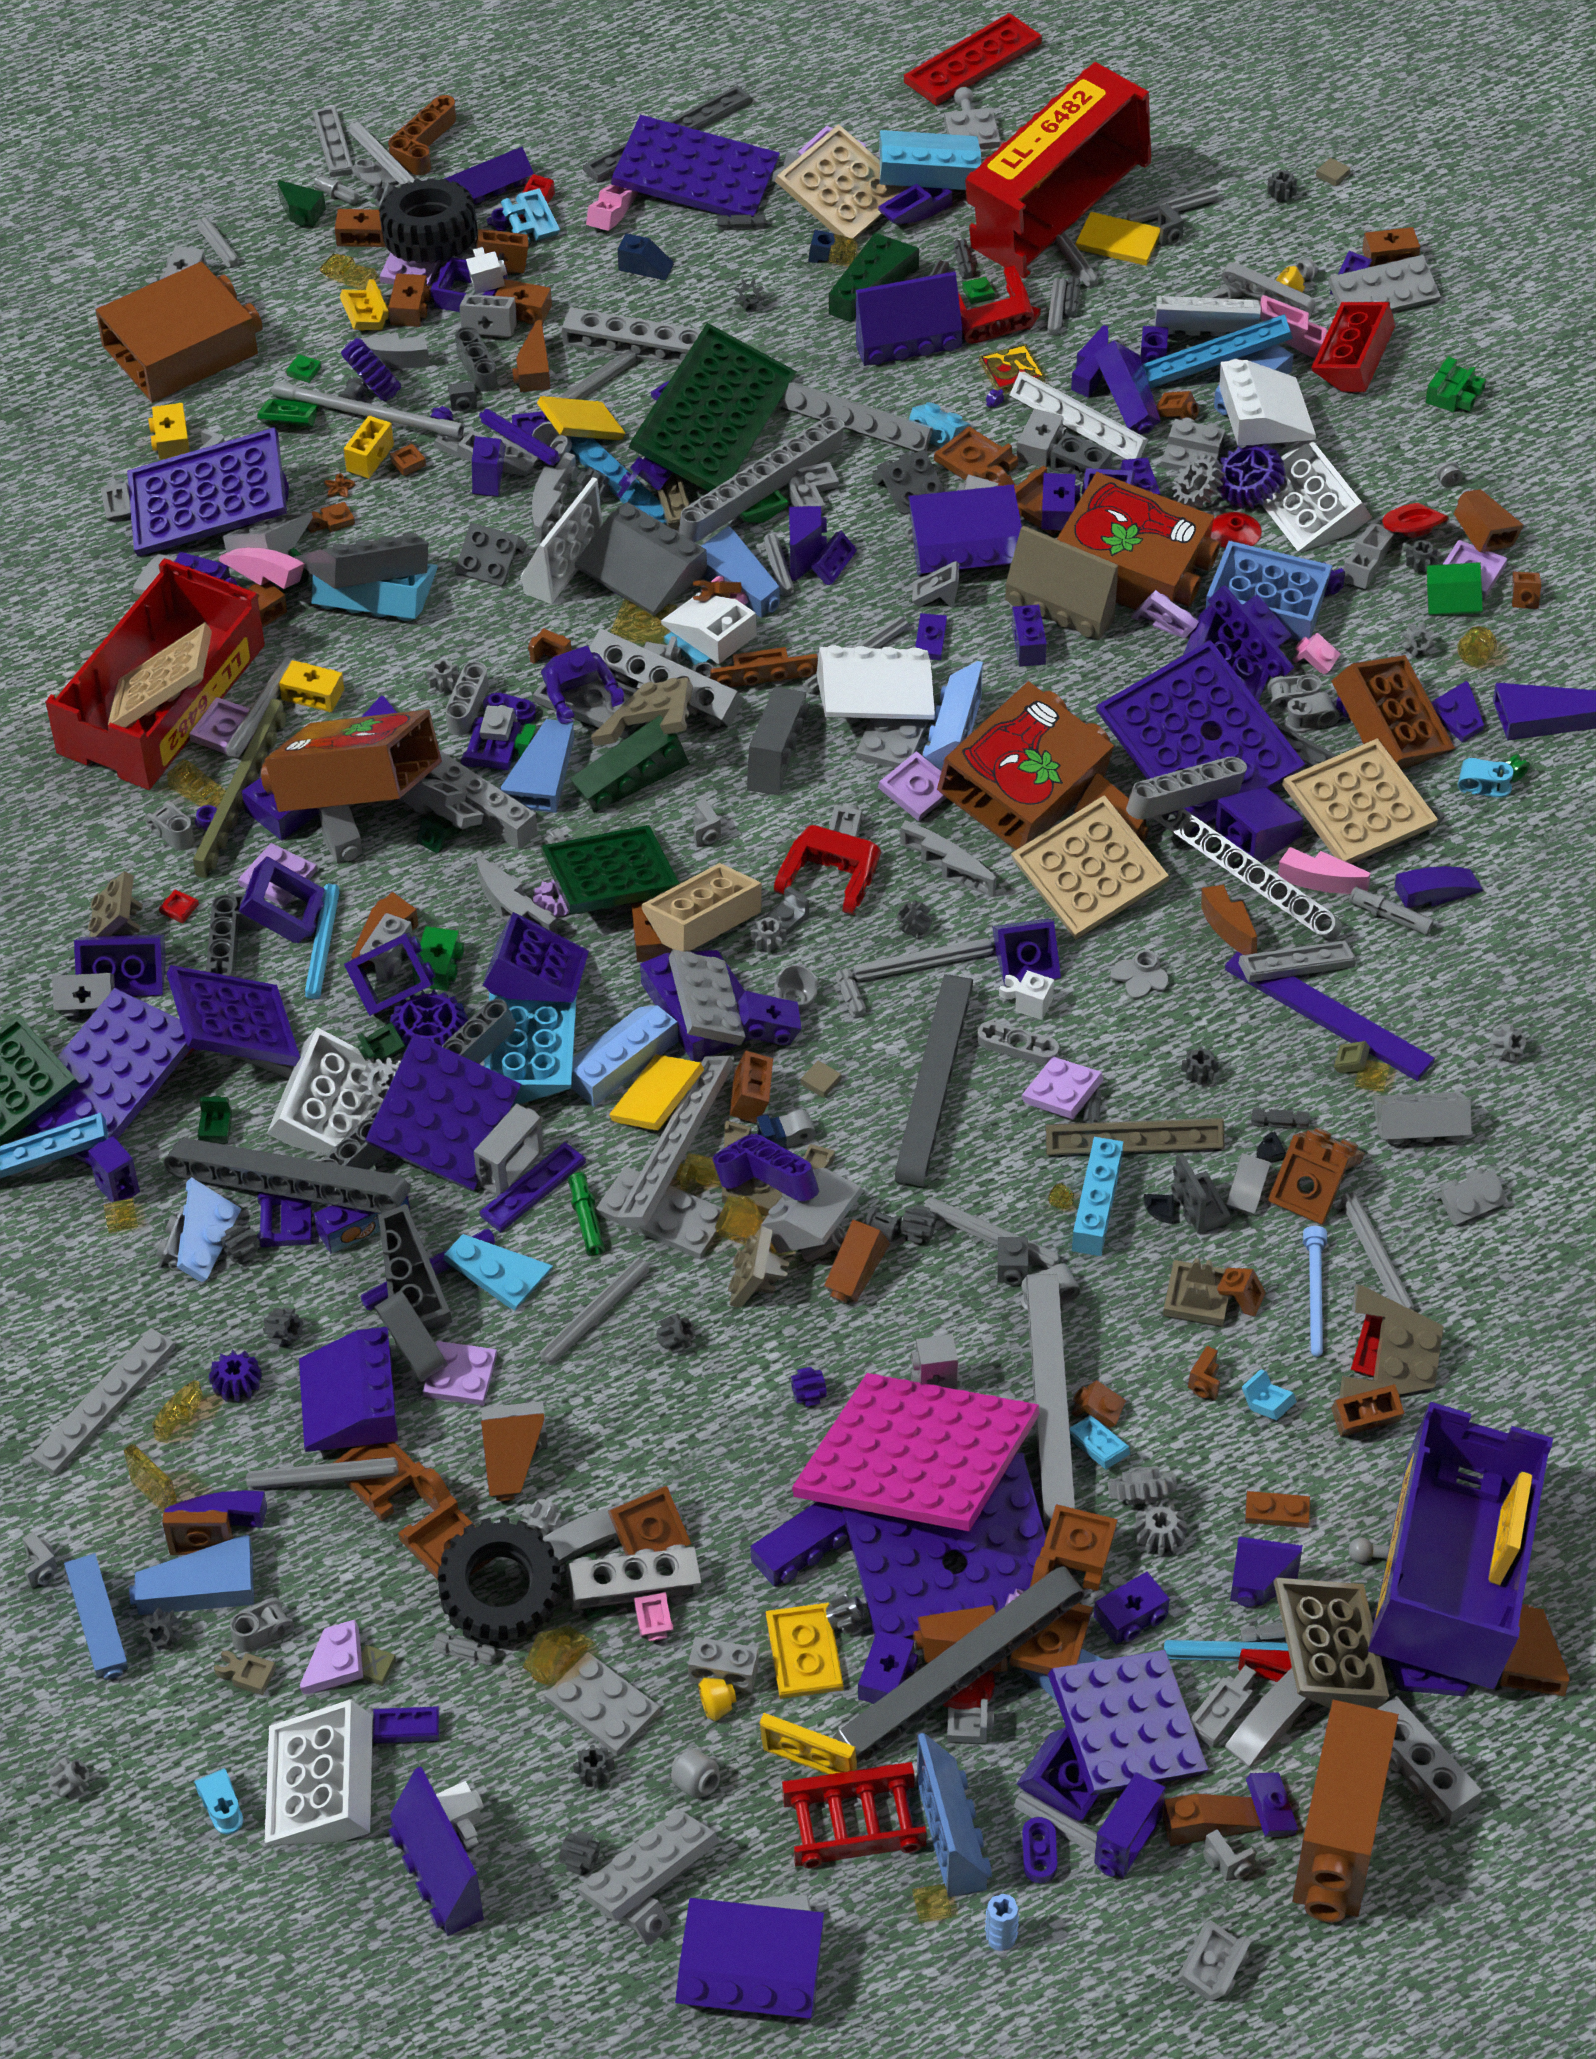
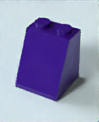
[1215,787,1304,863]

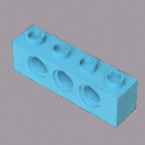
[1072,1137,1124,1256]

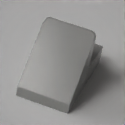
[912,561,959,607]

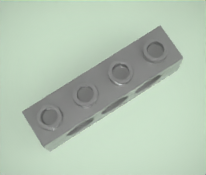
[566,1545,701,1610]
[1378,1696,1483,1826]

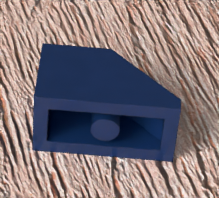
[617,233,674,281]

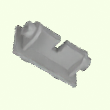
[155,1206,185,1270]

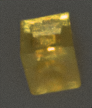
[676,1153,721,1192]

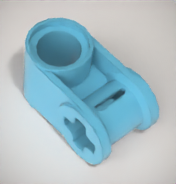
[1458,758,1513,798]
[194,1768,243,1835]

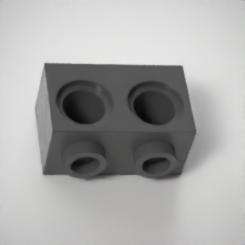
[1050,432,1112,482]

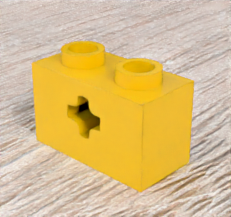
[148,403,190,460]
[343,416,394,479]
[279,660,344,712]

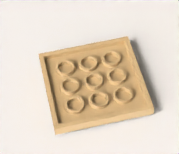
[775,124,910,246]
[108,623,212,729]
[1282,738,1438,864]
[1011,795,1169,940]

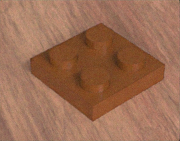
[608,1486,691,1556]
[162,1510,233,1555]

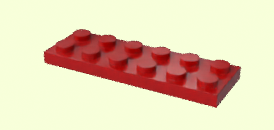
[904,13,1042,106]

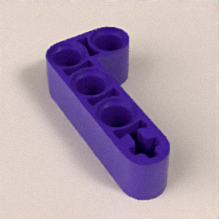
[713,1134,819,1201]

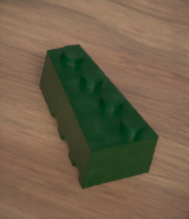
[829,233,919,322]
[570,715,690,813]

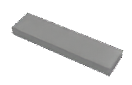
[312,106,353,178]
[1238,940,1356,982]

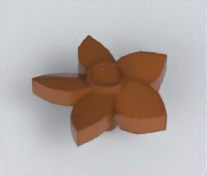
[324,473,355,498]

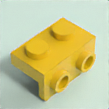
[340,279,389,331]

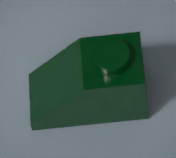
[277,180,326,228]

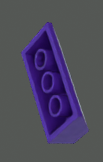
[444,146,534,205]

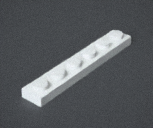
[1010,372,1148,459]

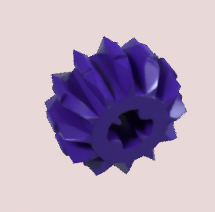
[209,1349,262,1403]

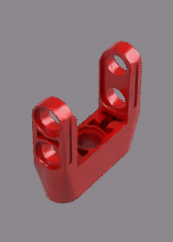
[958,265,1035,344]
[774,825,881,916]

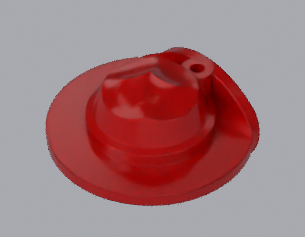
[1382,503,1449,538]

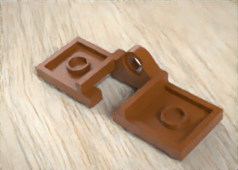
[934,426,1081,536]
[333,1442,496,1580]
[1009,1504,1118,1675]

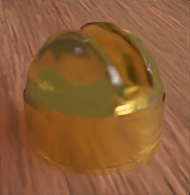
[1048,1183,1074,1210]

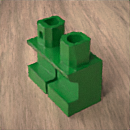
[1425,356,1486,412]

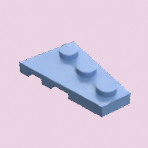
[177,1177,241,1282]

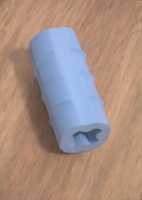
[985,1894,1019,1951]

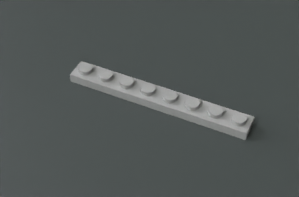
[616,1056,734,1226]

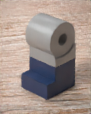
[757,1110,816,1148]

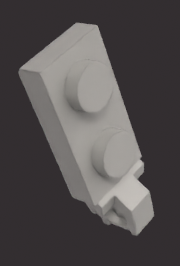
[1190,1665,1256,1747]

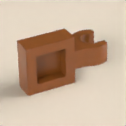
[307,502,355,533]
[693,580,741,601]

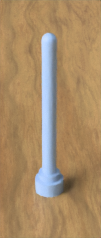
[1303,1226,1327,1357]

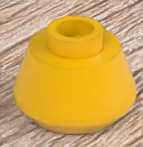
[1276,266,1305,297]
[698,1677,737,1721]

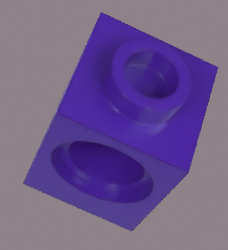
[1141,326,1169,364]

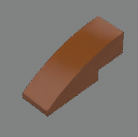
[1201,884,1257,955]

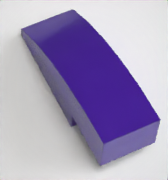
[878,183,953,223]
[1071,325,1108,398]
[1394,866,1483,908]
[164,1490,267,1528]

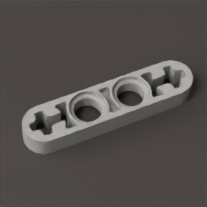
[1221,262,1316,318]

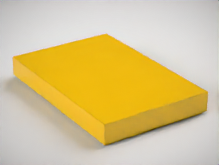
[1075,212,1160,266]
[537,396,625,440]
[609,1054,704,1131]
[1488,1472,1532,1585]
[766,1603,844,1699]
[759,1713,857,1774]

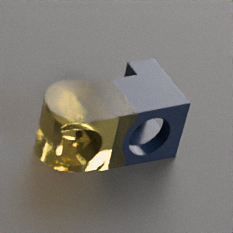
[808,229,858,266]

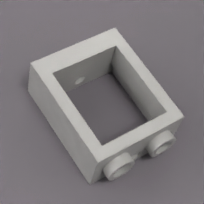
[474,1104,544,1196]

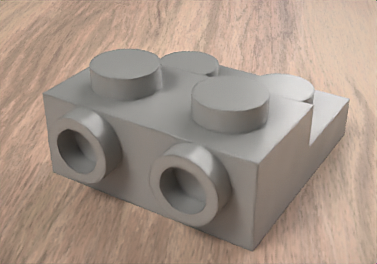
[1161,418,1225,471]

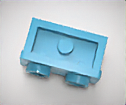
[909,402,970,448]

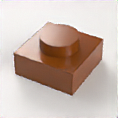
[390,444,426,476]

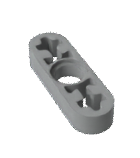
[977,1021,1059,1065]

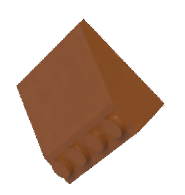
[1331,655,1455,770]

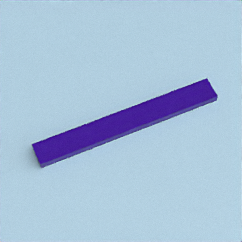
[1225,951,1435,1082]

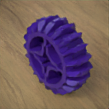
[341,337,401,402]
[1217,444,1286,509]
[390,989,468,1054]

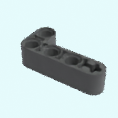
[206,894,265,977]

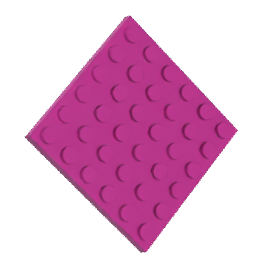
[792,1373,1040,1531]

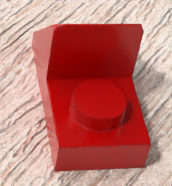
[1351,1314,1382,1376]

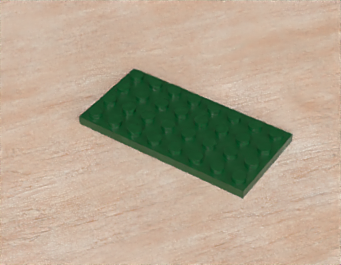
[628,323,797,492]

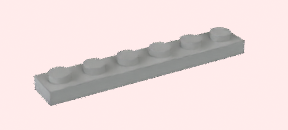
[783,382,933,451]
[30,1328,175,1476]

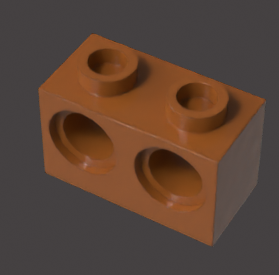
[730,1051,773,1123]

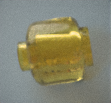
[1457,626,1497,666]

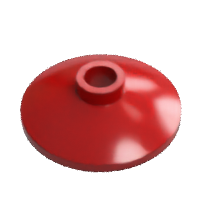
[1210,512,1262,549]

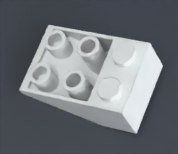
[661,593,757,664]

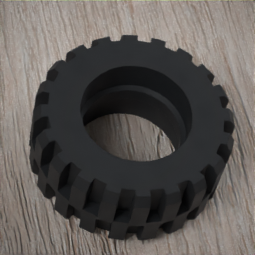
[379,178,478,264]
[438,1517,561,1647]

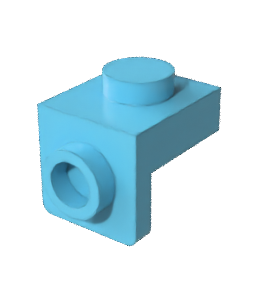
[1242,1369,1297,1421]

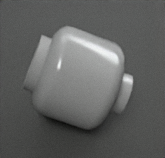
[671,1749,720,1798]

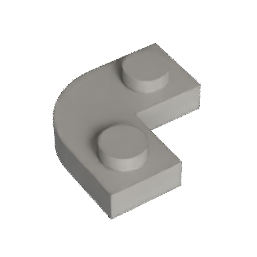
[788,462,839,513]

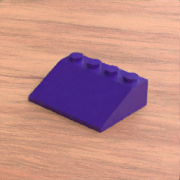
[856,271,962,366]
[908,484,1022,576]
[1183,604,1281,702]
[482,912,589,1003]
[640,950,751,1062]
[299,1327,399,1452]
[388,1766,484,1936]
[675,1897,824,2019]

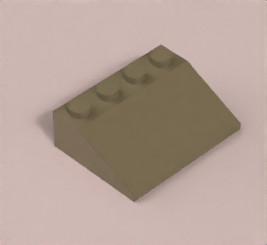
[1005,526,1118,640]
[1274,1578,1390,1709]

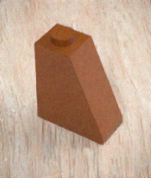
[1453,489,1524,552]
[1074,773,1149,842]
[824,1220,891,1304]
[481,1413,544,1501]
[1500,1604,1569,1697]
[913,1605,1008,1672]

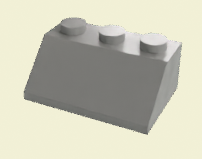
[1372,1092,1472,1144]
[761,1167,864,1254]

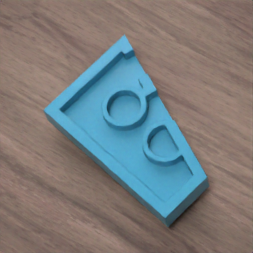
[443,1234,553,1311]

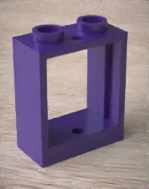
[431,257,507,312]
[238,856,325,943]
[344,933,436,1016]
[1094,1772,1166,1879]

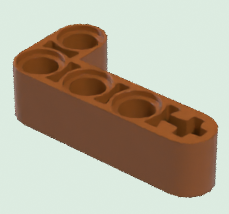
[388,95,456,175]

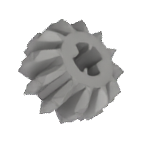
[1133,1501,1188,1557]

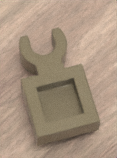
[214,1651,276,1695]

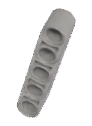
[1126,757,1247,819]

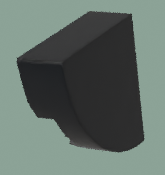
[1256,1131,1286,1163]
[1143,1194,1174,1224]

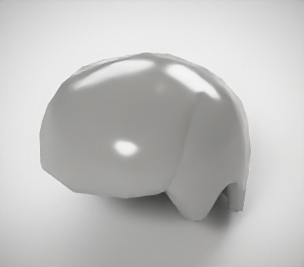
[532,422,572,464]
[774,965,818,1011]

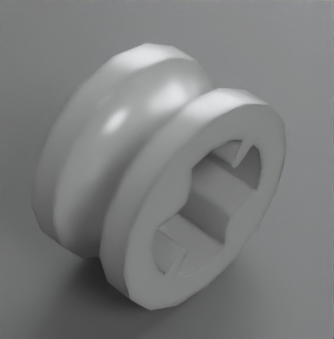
[1436,461,1463,487]

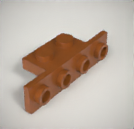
[710,647,818,687]

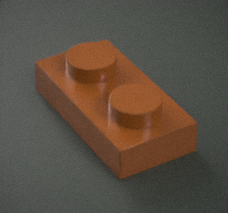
[1245,1491,1310,1528]

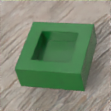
[962,276,995,304]
[286,354,322,383]
[515,724,537,759]

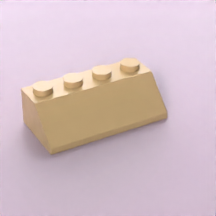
[642,863,762,952]

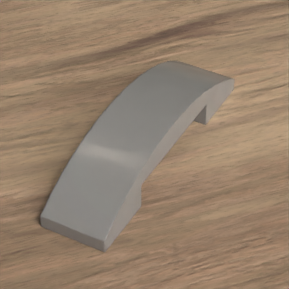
[517,1505,620,1582]

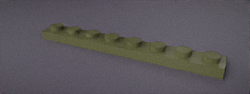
[193,699,286,878]

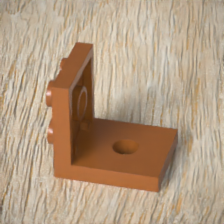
[1268,1128,1365,1224]

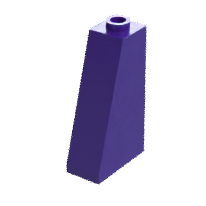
[1094,340,1161,435]
[1493,683,1596,741]

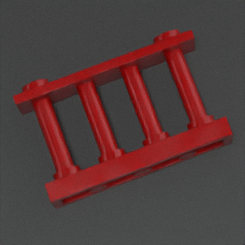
[782,1762,926,1869]

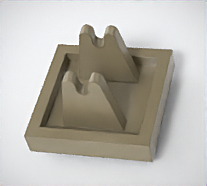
[88,871,143,937]
[728,1226,789,1307]
[1163,1258,1229,1326]

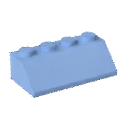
[923,661,983,771]
[571,1005,678,1107]

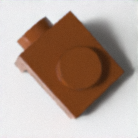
[528,628,572,664]
[1071,1380,1126,1428]

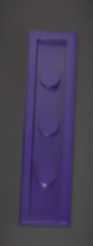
[479,1142,586,1233]

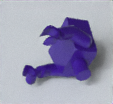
[540,646,625,724]

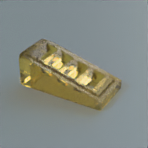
[167,759,226,807]

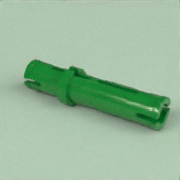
[568,1172,605,1256]

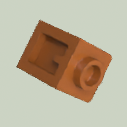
[1156,391,1199,420]
[1512,571,1541,609]
[1217,1268,1266,1316]
[1188,1346,1220,1400]

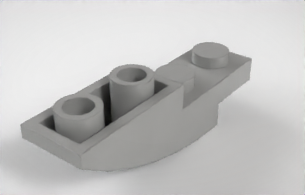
[532,452,578,544]
[396,778,484,829]
[476,856,558,934]

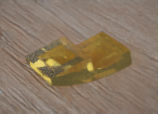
[319,253,378,290]
[152,1380,203,1443]

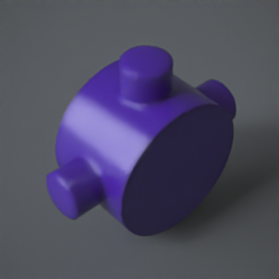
[986,389,1004,408]

